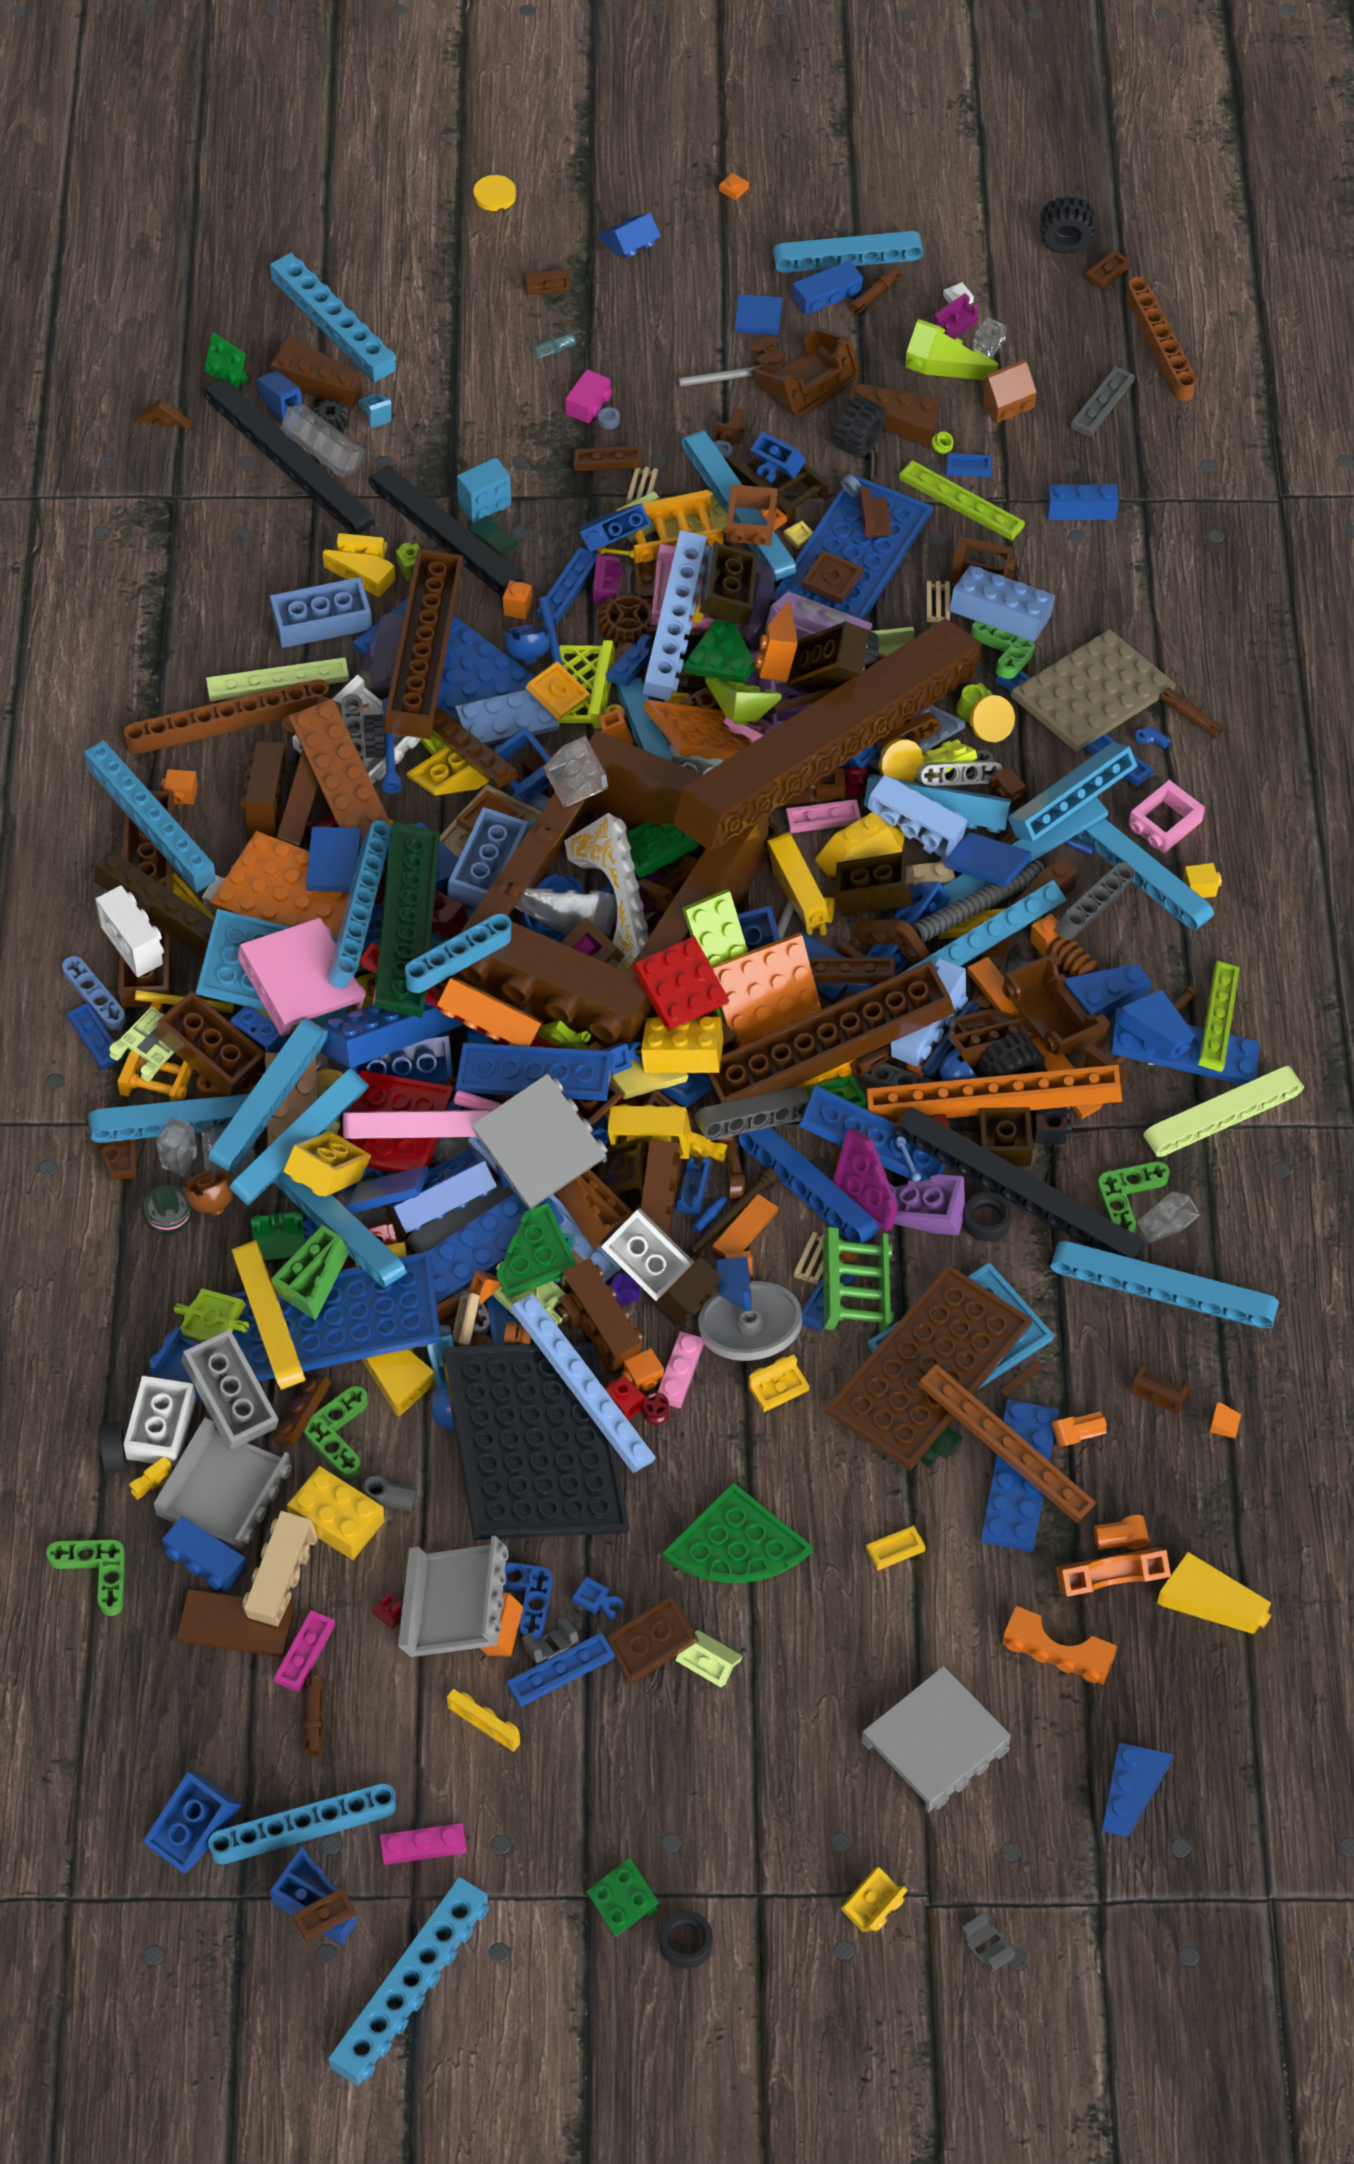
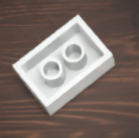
[96,885,164,978]
[601,1208,694,1301]
[123,1376,196,1467]

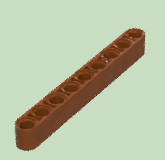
[124,679,330,754]

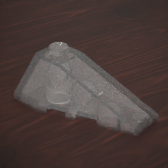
[514,888,617,937]

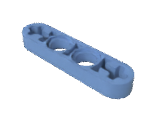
[62,956,126,1030]

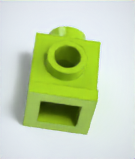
[396,543,420,581]

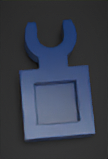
[602,1041,642,1075]
[572,1577,623,1620]

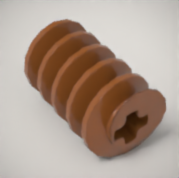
[1045,937,1097,977]

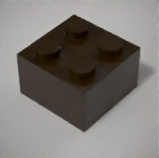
[978,1107,1033,1166]
[653,1257,723,1326]

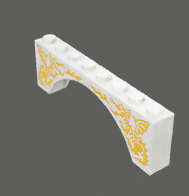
[564,813,649,970]

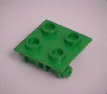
[203,332,248,390]
[251,1210,305,1261]
[587,1858,659,1937]

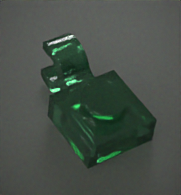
[921,1426,963,1468]

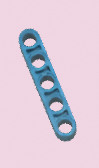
[405,914,511,993]

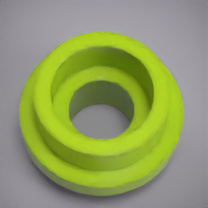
[931,432,953,454]

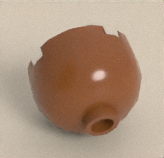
[182,1168,234,1215]

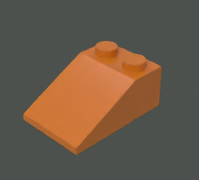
[755,602,798,682]

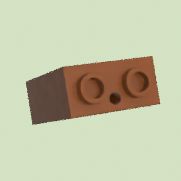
[726,484,778,546]

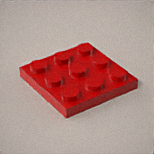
[632,936,730,1032]

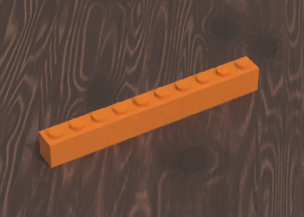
[867,1065,1122,1123]

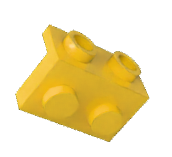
[337,533,387,560]
[748,1355,809,1412]
[840,1867,908,1932]

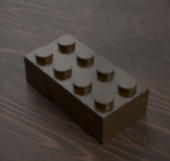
[787,621,869,694]

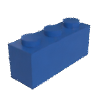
[792,260,863,316]
[1047,484,1119,520]
[162,1516,247,1593]

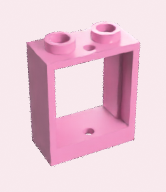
[1128,780,1205,853]

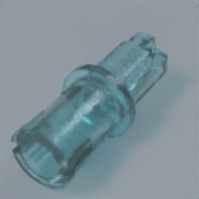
[533,332,576,359]

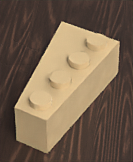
[242,1511,318,1627]

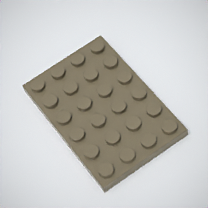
[1011,629,1175,752]

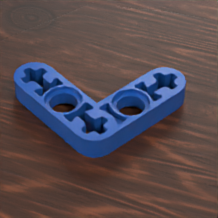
[503,1562,553,1640]

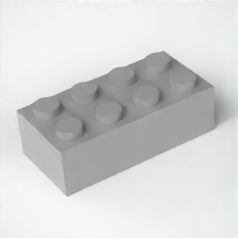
[181,1329,279,1451]

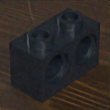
[1034,1107,1071,1144]

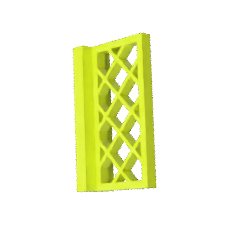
[557,640,616,729]

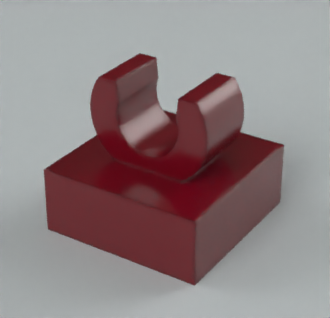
[372,1591,403,1630]

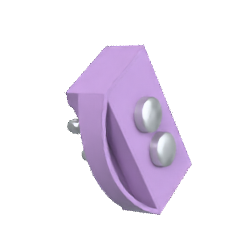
[765,591,872,640]

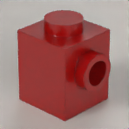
[605,1375,645,1420]

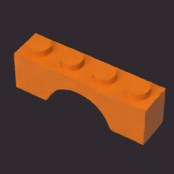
[1056,1547,1171,1596]
[1002,1606,1117,1684]

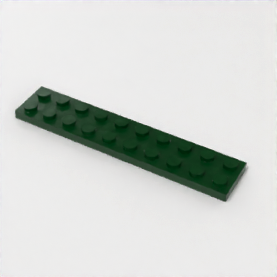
[373,821,440,1018]

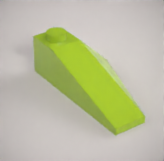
[905,319,999,381]
[705,677,782,725]

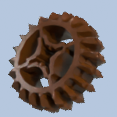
[598,592,656,647]

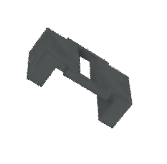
[522,1617,579,1664]
[961,1912,1015,1973]

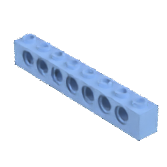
[642,530,710,701]

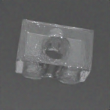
[156,1117,198,1176]

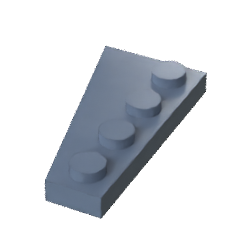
[868,705,965,770]

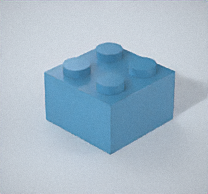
[457,457,511,523]

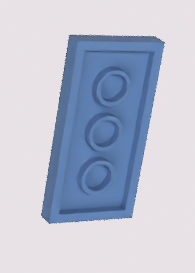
[454,690,559,746]

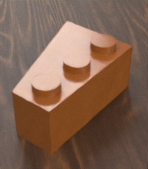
[556,1169,634,1250]

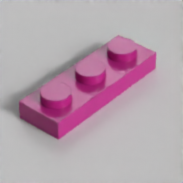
[274,1610,335,1693]
[380,1823,467,1865]

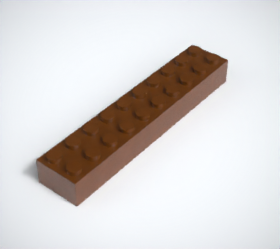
[384,549,463,740]
[119,791,176,1008]
[707,960,955,1103]

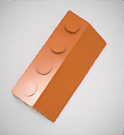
[437,977,544,1047]

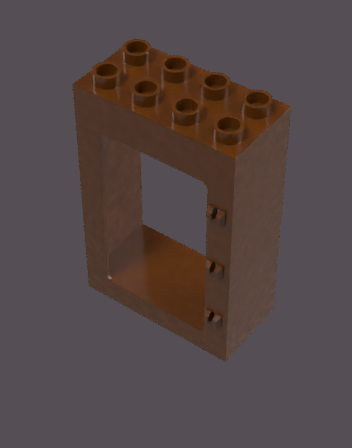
[457,730,769,1051]

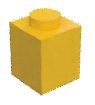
[1183,863,1221,898]

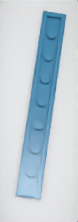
[943,797,1108,907]

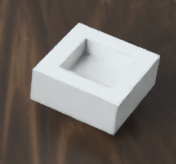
[943,282,974,304]

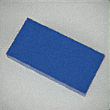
[946,453,992,478]

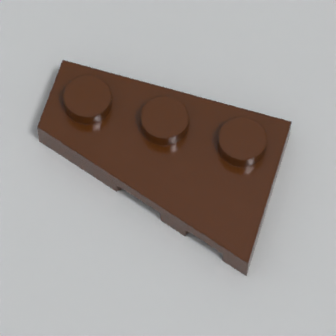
[83,1112,137,1180]

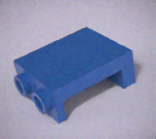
[149,1326,203,1403]

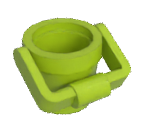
[956,683,992,723]

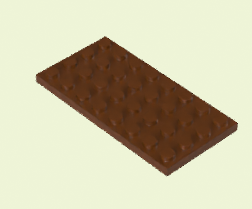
[825,1264,1033,1470]

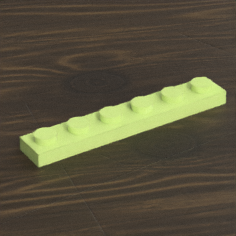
[206,657,349,702]

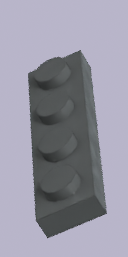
[1071,366,1135,437]

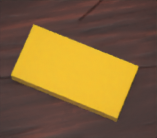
[866,1525,926,1571]

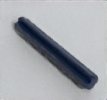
[921,1001,979,1077]

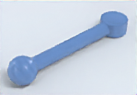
[895,1136,921,1182]

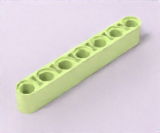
[1143,1066,1304,1157]

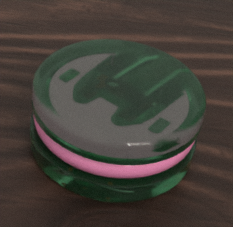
[143,1185,192,1235]

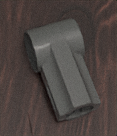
[364,1476,417,1512]

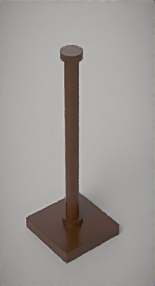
[1079,986,1198,1107]

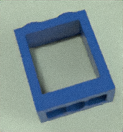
[493,727,563,804]
[230,1005,286,1073]

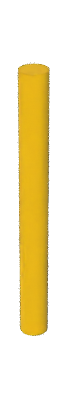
[134,990,234,1013]

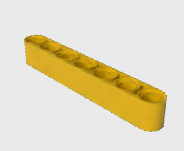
[232,1240,306,1390]

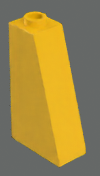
[767,832,829,929]
[361,1349,435,1417]
[1157,1552,1271,1634]

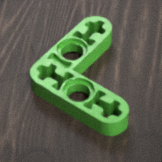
[970,621,1035,679]
[1097,1162,1170,1233]
[304,1386,368,1479]
[46,1540,125,1616]

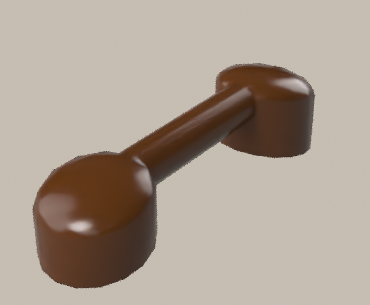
[711,1136,745,1200]

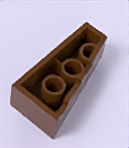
[270,334,362,409]
[848,382,941,449]
[241,741,286,839]
[636,1140,681,1238]

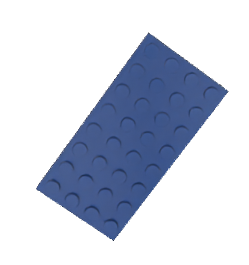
[770,474,933,620]
[353,598,535,747]
[229,1251,441,1381]

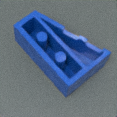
[1064,964,1152,1020]
[1102,1743,1173,1837]

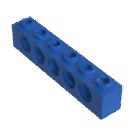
[847,881,951,995]

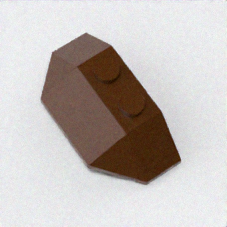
[948,1009,1037,1068]

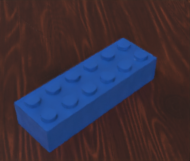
[320,1002,465,1068]

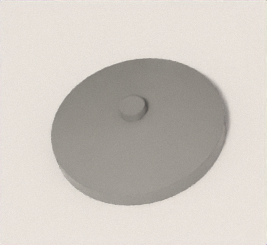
[698,1281,802,1361]

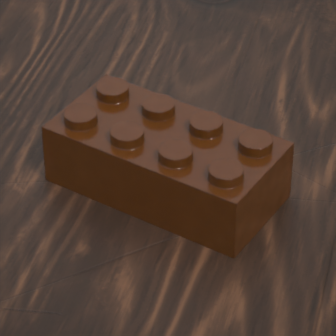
[155,991,265,1096]
[560,1258,643,1376]

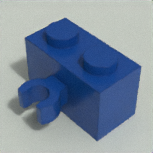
[750,431,806,482]

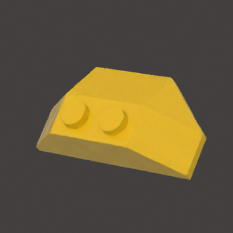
[815,812,905,878]

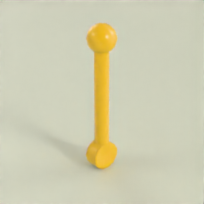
[597,546,634,558]

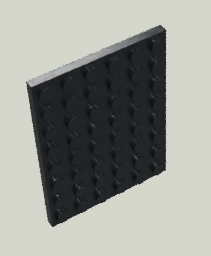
[441,1342,630,1540]

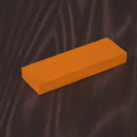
[712,1194,778,1259]

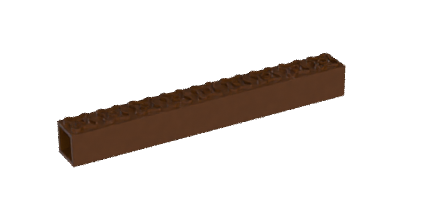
[673,618,982,851]

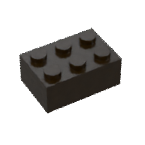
[699,542,758,625]
[835,851,914,916]

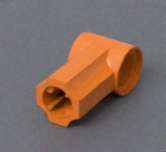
[1051,1411,1107,1448]
[1094,1515,1150,1550]

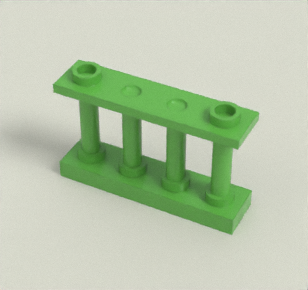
[822,1227,894,1334]

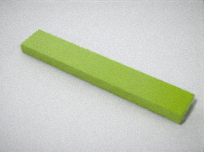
[899,460,1025,541]
[1198,960,1240,1072]

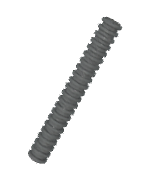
[911,860,1045,943]

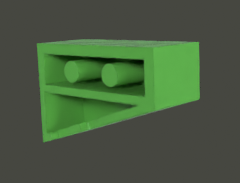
[271,1225,349,1320]

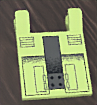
[109,1007,174,1082]

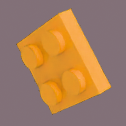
[525,661,590,720]

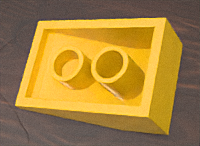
[406,747,489,796]

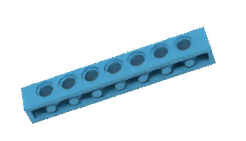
[270,253,396,383]
[84,740,216,893]
[328,1877,489,2086]

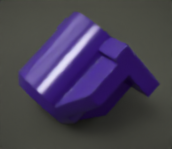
[606,1271,642,1305]

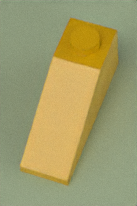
[322,550,395,598]

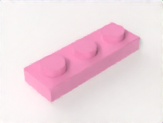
[786,799,861,833]
[658,1331,704,1408]

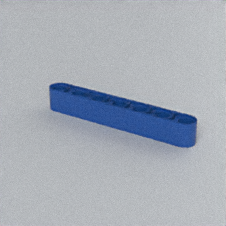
[739,1127,879,1243]

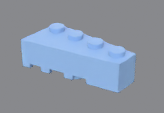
[867,775,968,862]
[891,958,968,1067]

